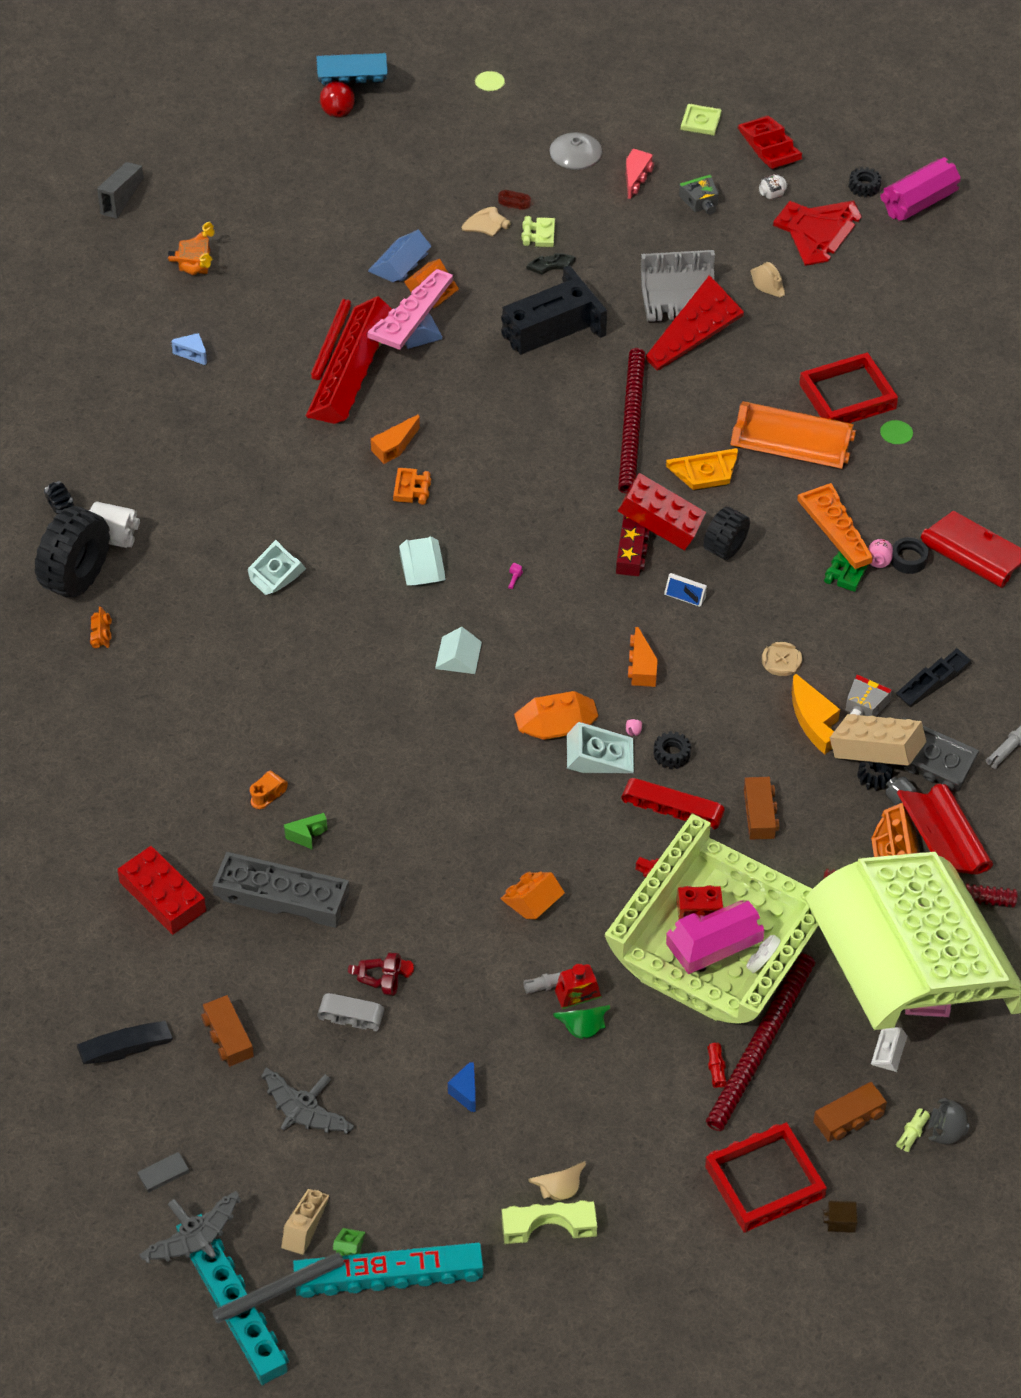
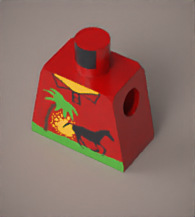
[555,964,601,1009]

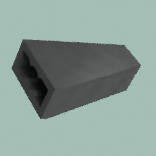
[97,162,144,219]

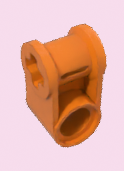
[249,771,288,809]

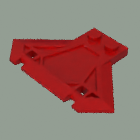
[773,201,861,266]

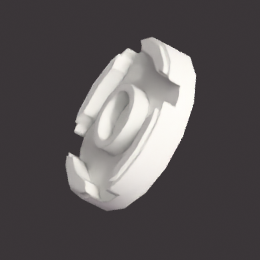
[746,935,781,973]

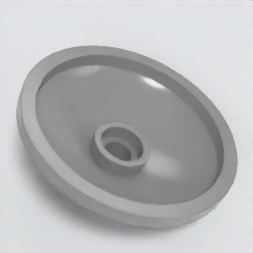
[550,132,602,169]

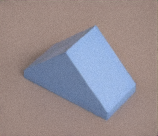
[171,333,207,365]

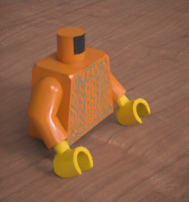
[168,222,215,275]

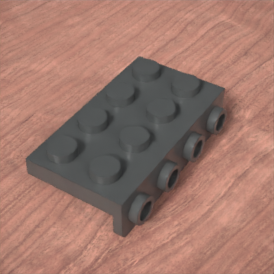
[892,717,979,791]

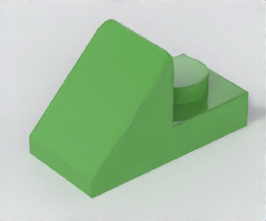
[284,813,327,849]
[333,1228,365,1256]

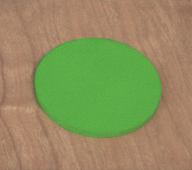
[880,420,913,444]

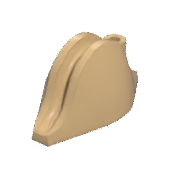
[751,262,785,297]
[528,1162,586,1201]

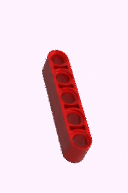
[621,778,725,830]

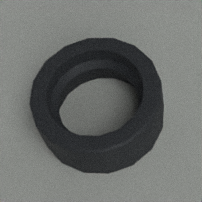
[891,537,928,574]

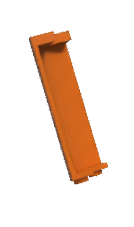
[730,401,856,469]

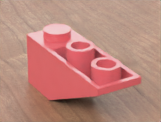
[626,148,654,199]

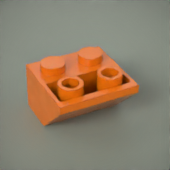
[404,258,459,308]
[500,872,565,919]

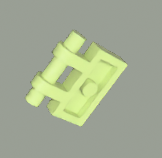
[522,216,555,247]

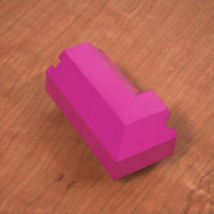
[666,900,764,974]

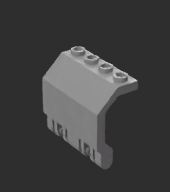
[641,250,715,322]

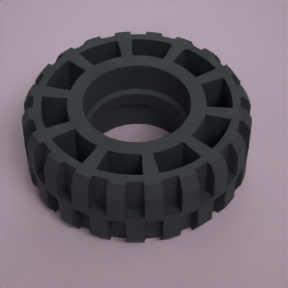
[34,506,110,598]

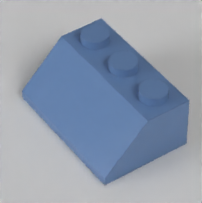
[368,229,431,282]

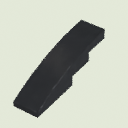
[896,648,972,707]
[77,1021,172,1064]

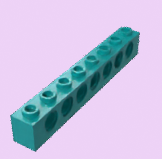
[176,1214,289,1385]

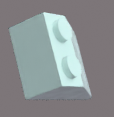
[567,722,634,773]

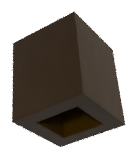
[823,1201,857,1233]

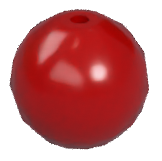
[319,81,355,117]

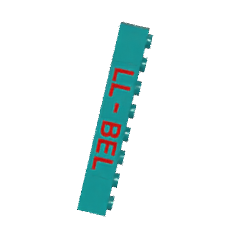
[293,1242,483,1298]

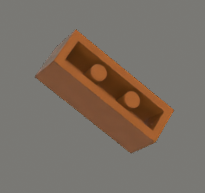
[744,777,779,840]
[201,995,254,1067]
[813,1082,887,1142]

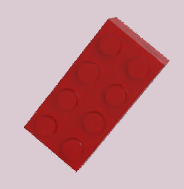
[618,473,706,551]
[117,846,206,935]

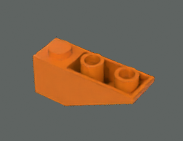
[371,415,420,464]
[628,627,657,687]

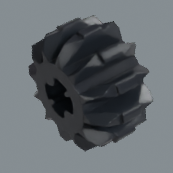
[44,480,74,514]
[857,761,893,791]

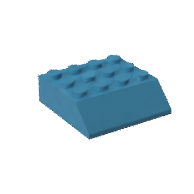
[317,53,387,84]

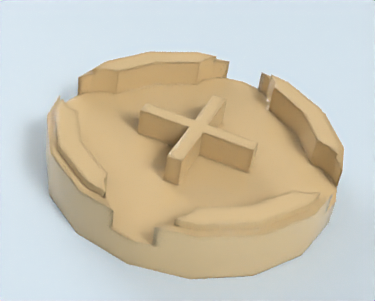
[762,642,802,676]

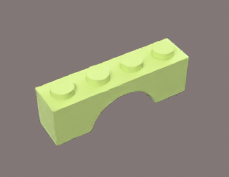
[502,1201,597,1244]

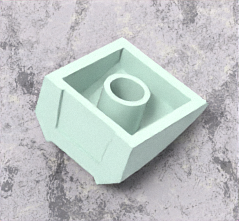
[399,536,446,585]
[248,540,306,595]

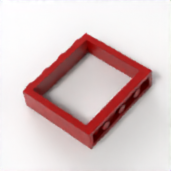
[799,352,898,423]
[705,1122,827,1233]

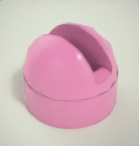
[626,719,642,736]

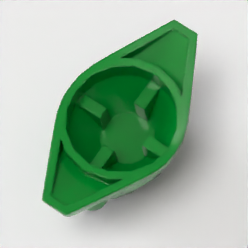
[553,1005,610,1039]

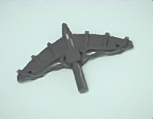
[261,1067,354,1134]
[139,1191,241,1263]

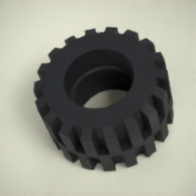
[703,506,750,560]

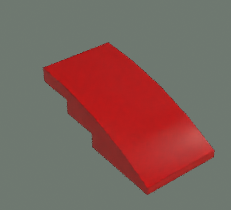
[738,116,802,169]

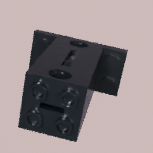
[501,265,607,355]

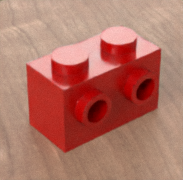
[676,885,723,920]

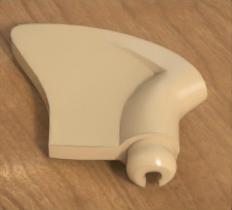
[462,207,511,237]

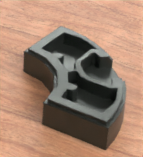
[526,253,576,275]

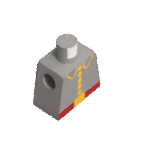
[845,675,892,717]

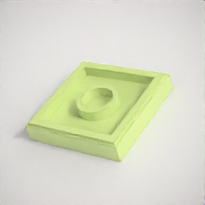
[681,104,722,135]

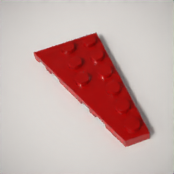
[646,275,744,371]

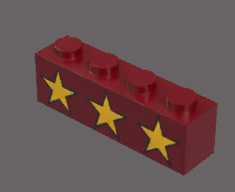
[616,515,649,576]

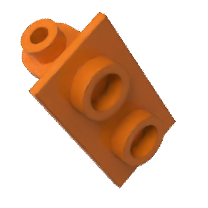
[90,606,112,648]

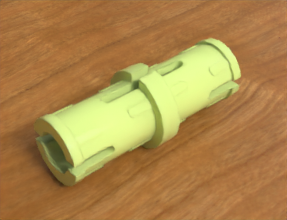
[896,1108,930,1152]

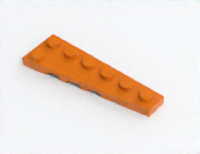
[798,483,872,569]

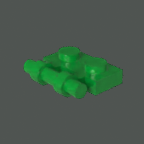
[824,551,869,592]

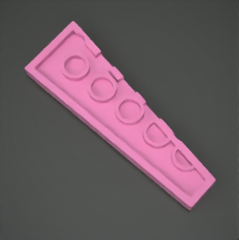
[368,269,453,350]

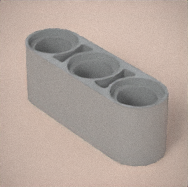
[317,993,385,1031]

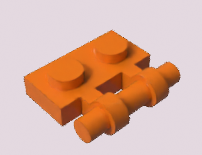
[393,468,431,505]

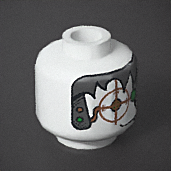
[759,174,787,199]

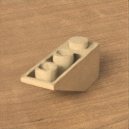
[281,1189,330,1254]

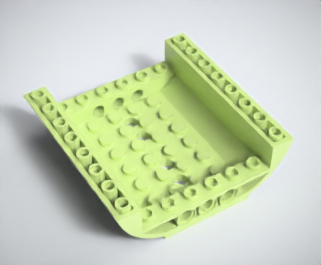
[605,814,819,1023]
[805,852,1021,1030]

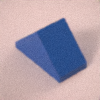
[448,1062,476,1112]

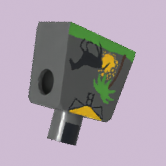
[679,175,718,215]

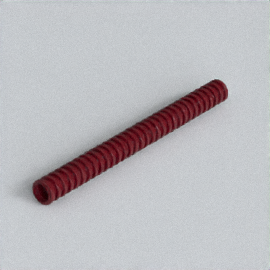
[618,348,645,493]
[706,954,815,1131]

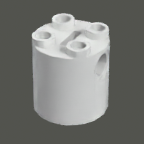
[89,502,140,548]

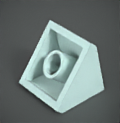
[435,627,482,674]

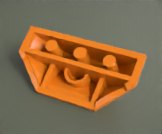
[514,691,598,740]
[871,803,920,857]

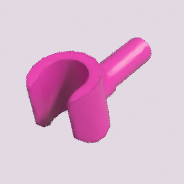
[508,563,523,589]

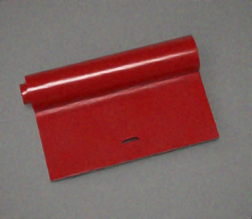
[921,511,1021,588]
[897,784,993,875]

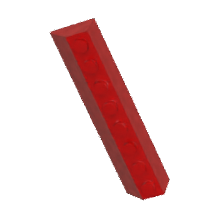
[306,296,392,424]

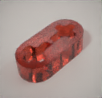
[498,190,531,210]

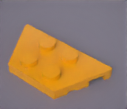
[666,448,738,490]

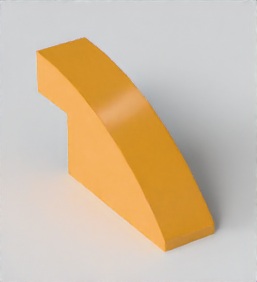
[792,674,840,755]

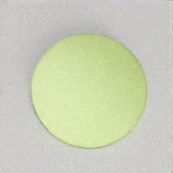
[475,71,505,91]

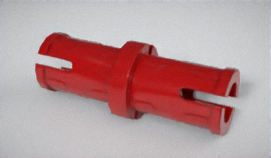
[707,1043,727,1088]

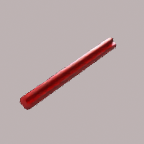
[311,299,351,380]

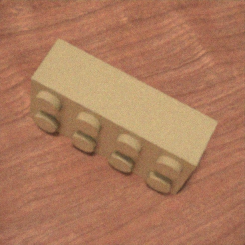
[830,714,926,765]

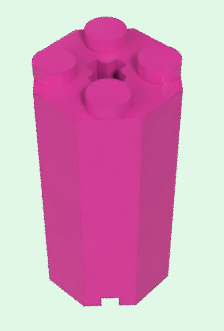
[881,157,961,221]

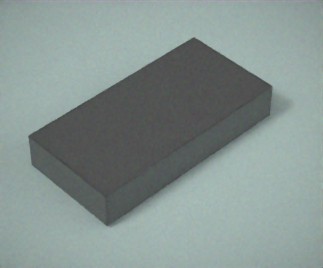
[137,1152,189,1193]

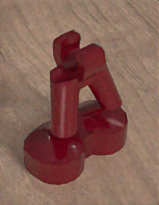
[348,953,401,996]

